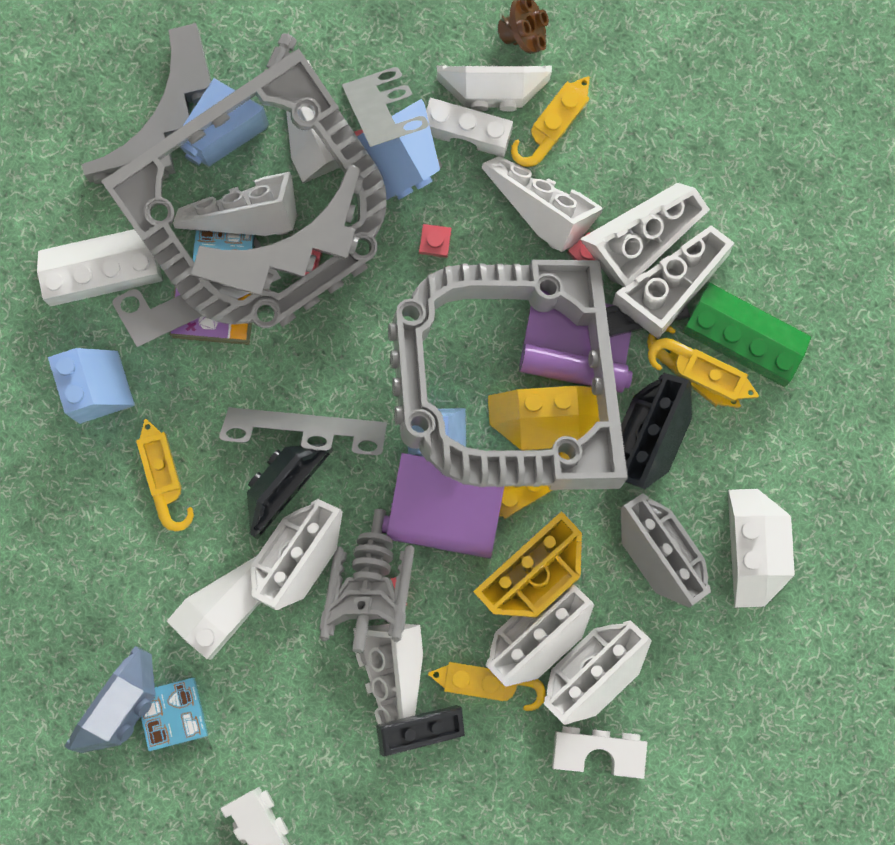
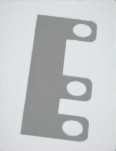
[342,67,429,147]
[112,237,281,347]
[219,407,387,455]

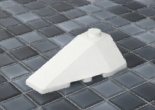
[286,60,340,184]
[482,156,603,252]
[173,172,297,236]
[167,556,261,660]
[353,624,423,751]

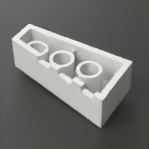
[580,183,710,287]
[613,226,734,339]
[220,787,295,845]

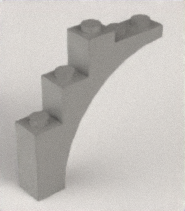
[82,23,212,184]
[191,165,364,296]

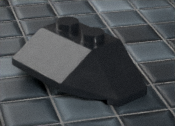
[621,373,692,490]
[247,443,333,540]

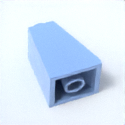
[180,78,269,167]
[357,99,440,200]
[48,348,135,424]

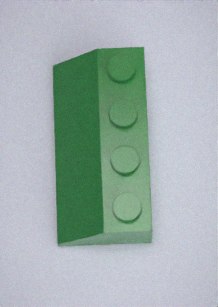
[682,282,811,387]

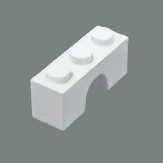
[426,98,513,158]
[552,726,647,779]

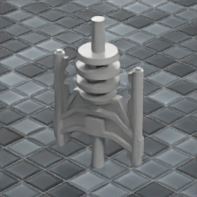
[319,509,415,653]

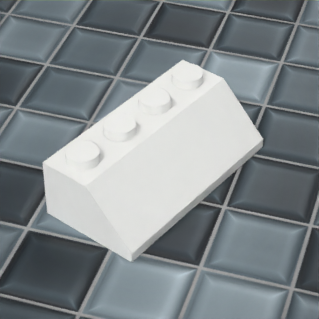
[37,229,163,307]

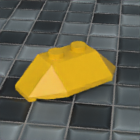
[488,386,600,451]
[473,511,582,618]

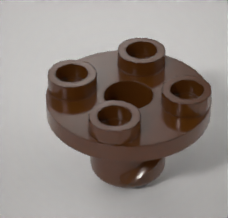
[498,0,549,54]

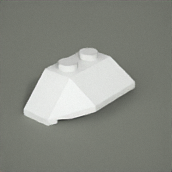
[437,66,552,112]
[728,489,795,608]
[251,499,343,610]
[486,585,594,687]
[544,620,651,725]

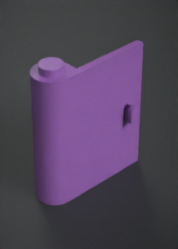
[519,290,633,393]
[382,453,504,559]

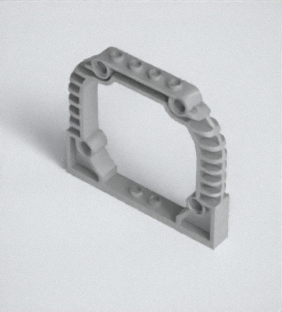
[101,48,387,328]
[388,260,628,490]

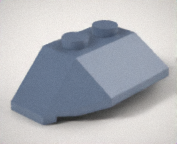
[64,646,156,753]

